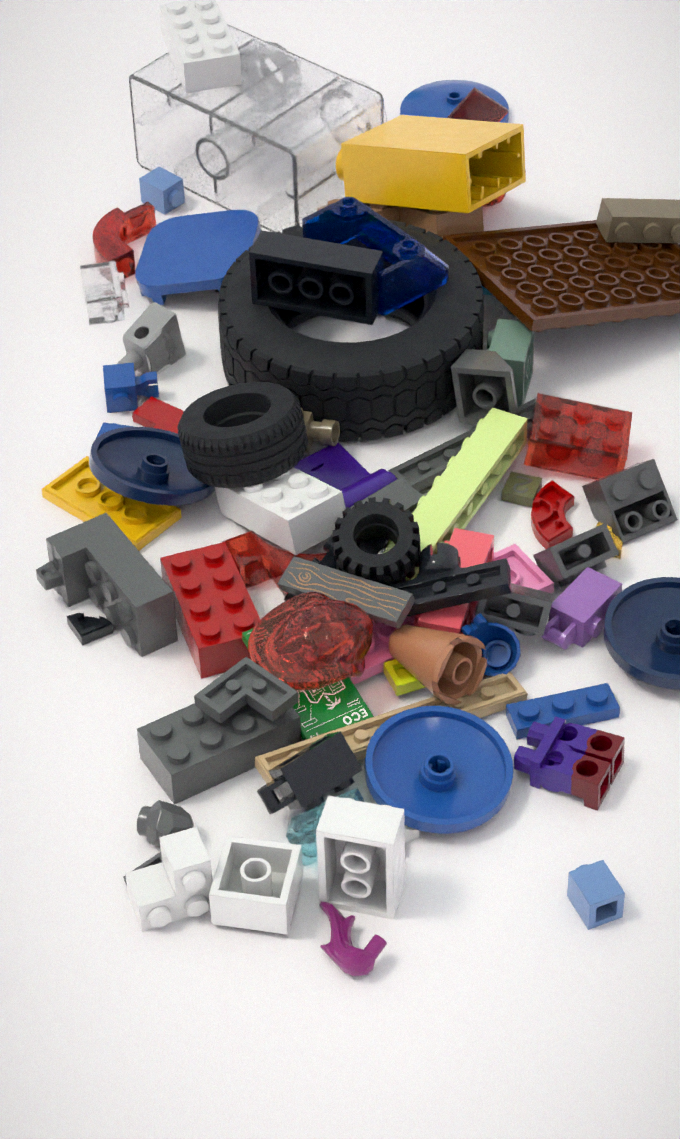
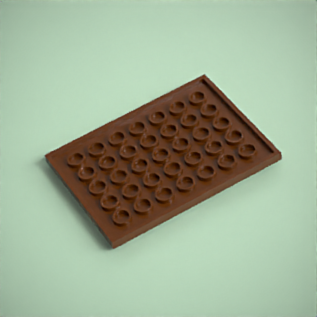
[443,220,680,332]

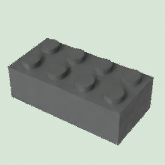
[137,703,301,805]

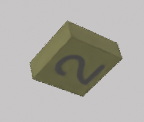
[501,471,542,507]

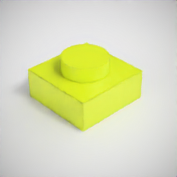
[383,659,426,696]

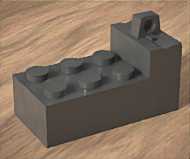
[36,513,178,657]

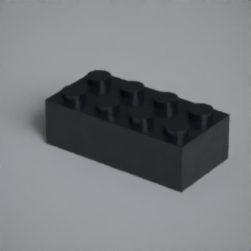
[249,230,384,325]

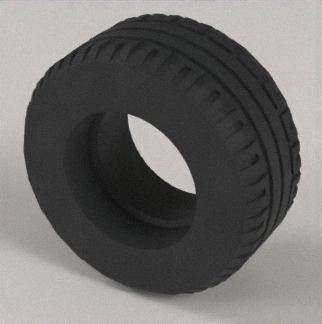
[177,382,308,488]

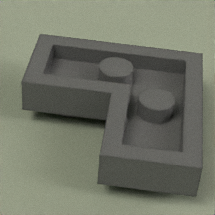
[194,657,299,724]

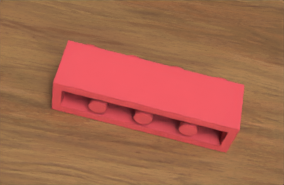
[414,528,494,634]

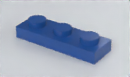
[506,683,620,740]

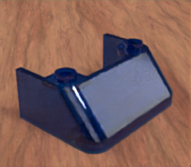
[302,197,449,316]

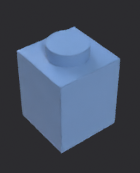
[139,166,185,215]
[567,860,625,930]

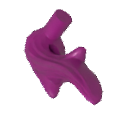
[319,902,387,976]

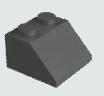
[451,349,519,425]

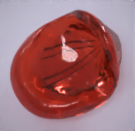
[248,592,373,690]

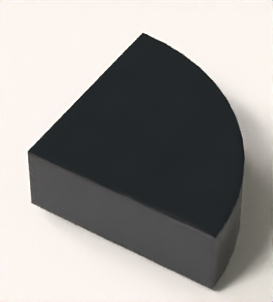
[67,613,113,646]

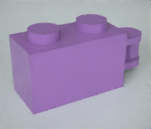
[542,567,622,650]

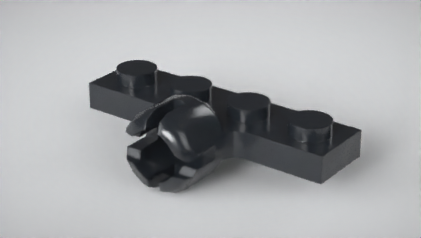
[374,542,512,624]

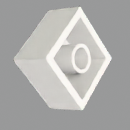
[209,835,303,935]

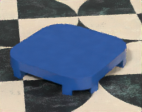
[135,210,262,305]

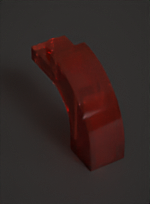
[92,202,156,285]

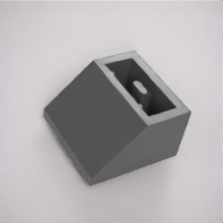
[582,459,678,544]

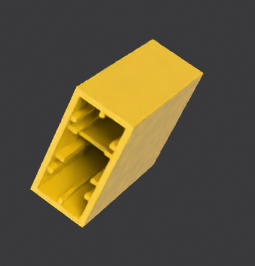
[336,115,526,213]

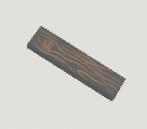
[277,556,416,629]

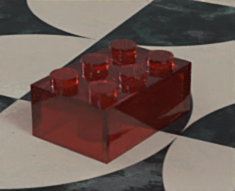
[524,393,633,480]

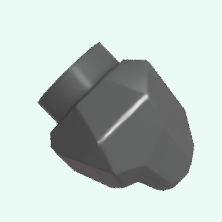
[137,800,194,847]

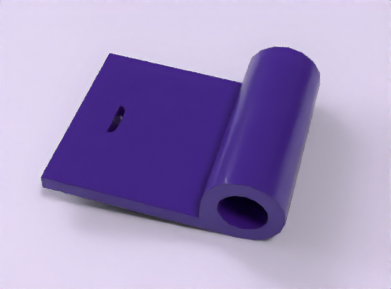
[294,442,397,508]

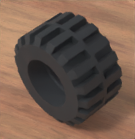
[332,497,421,585]

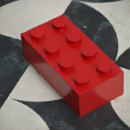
[160,542,262,679]

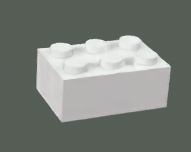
[316,795,405,919]

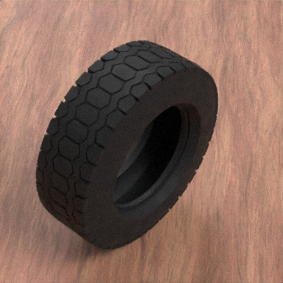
[218,217,484,442]

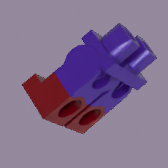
[514,716,625,811]

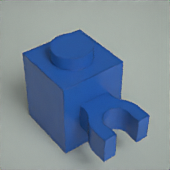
[103,363,159,413]

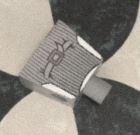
[117,302,186,375]

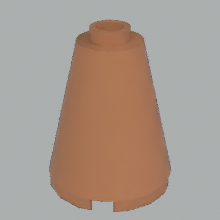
[389,625,487,705]

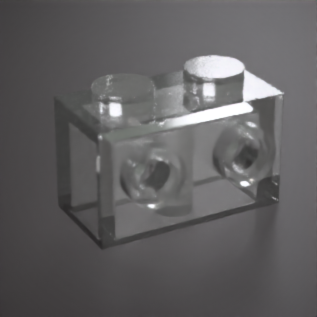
[80,261,129,325]

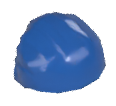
[461,613,521,677]

